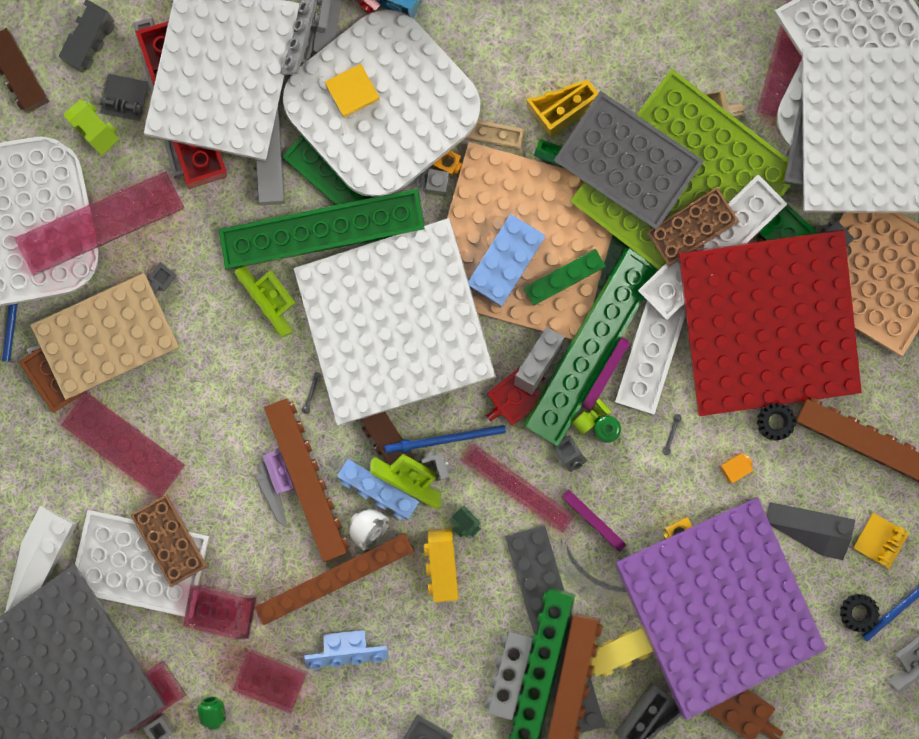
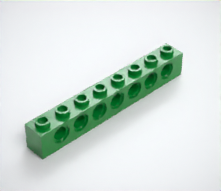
[508,588,576,739]

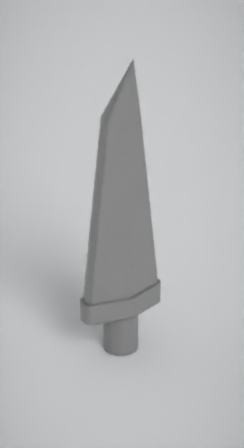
[254,462,287,528]

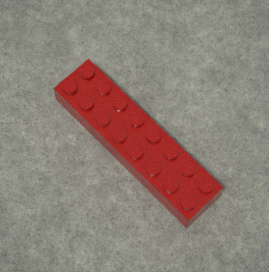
[135,21,227,189]

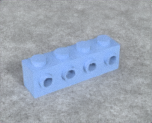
[337,459,419,521]

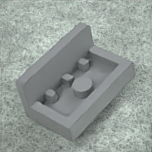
[419,451,451,481]

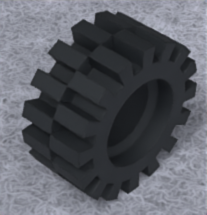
[757,403,796,441]
[840,594,880,632]

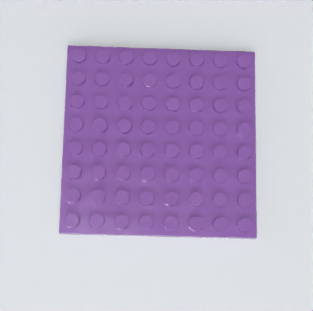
[614,497,827,720]

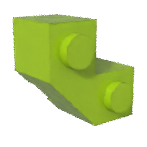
[63,98,120,155]

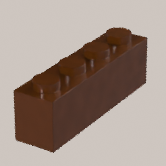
[0,28,50,113]
[356,412,416,466]

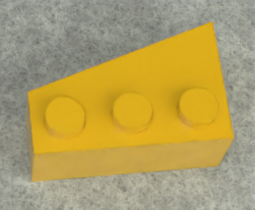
[526,80,598,138]
[424,528,458,602]

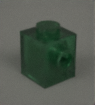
[449,505,481,538]

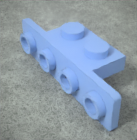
[304,630,389,670]

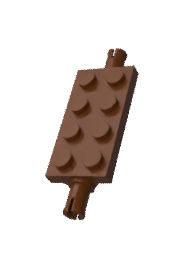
[706,689,783,739]

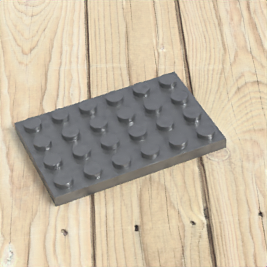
[553,91,704,229]

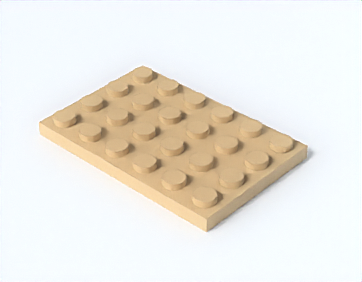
[31,273,180,400]

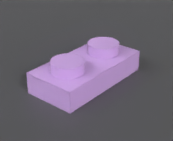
[263,450,295,494]

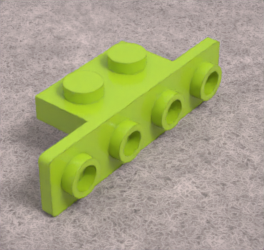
[234,266,296,337]
[370,454,441,509]

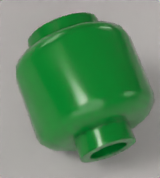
[594,416,621,443]
[197,697,226,730]

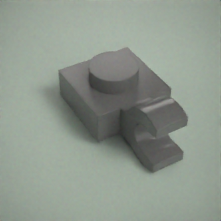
[148,262,177,294]

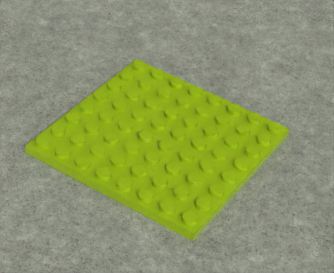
[570,69,790,270]

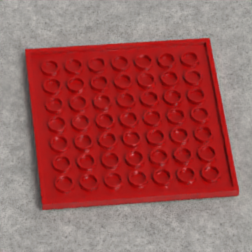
[678,230,862,416]

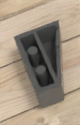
[59,0,115,72]
[615,682,682,739]

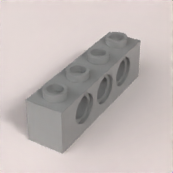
[485,631,533,720]

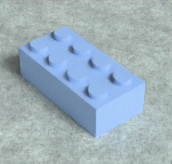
[468,214,546,308]

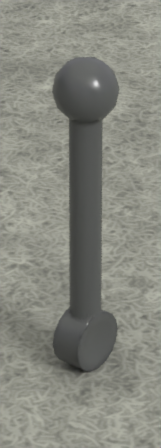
[302,372,319,414]
[662,414,682,455]

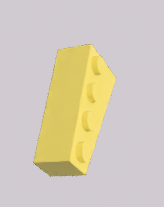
[591,625,653,677]

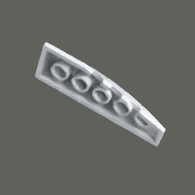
[5,505,77,612]

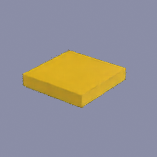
[325,64,380,118]

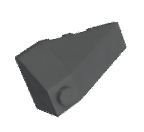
[767,502,855,560]

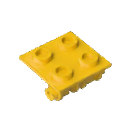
[853,512,909,569]

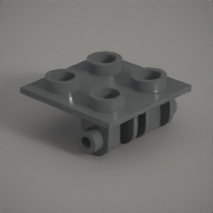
[99,74,149,121]

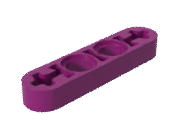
[582,337,631,411]
[561,489,627,552]

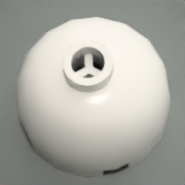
[350,509,389,552]

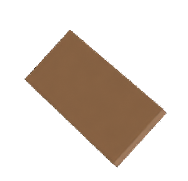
[647,187,740,267]
[131,494,208,587]

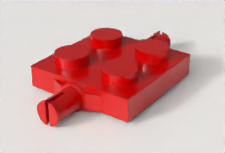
[485,368,545,426]

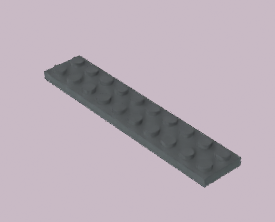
[505,525,605,733]

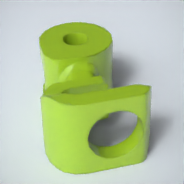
[572,398,612,435]

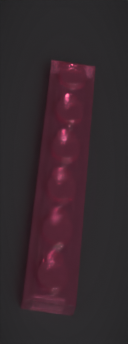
[462,444,575,533]

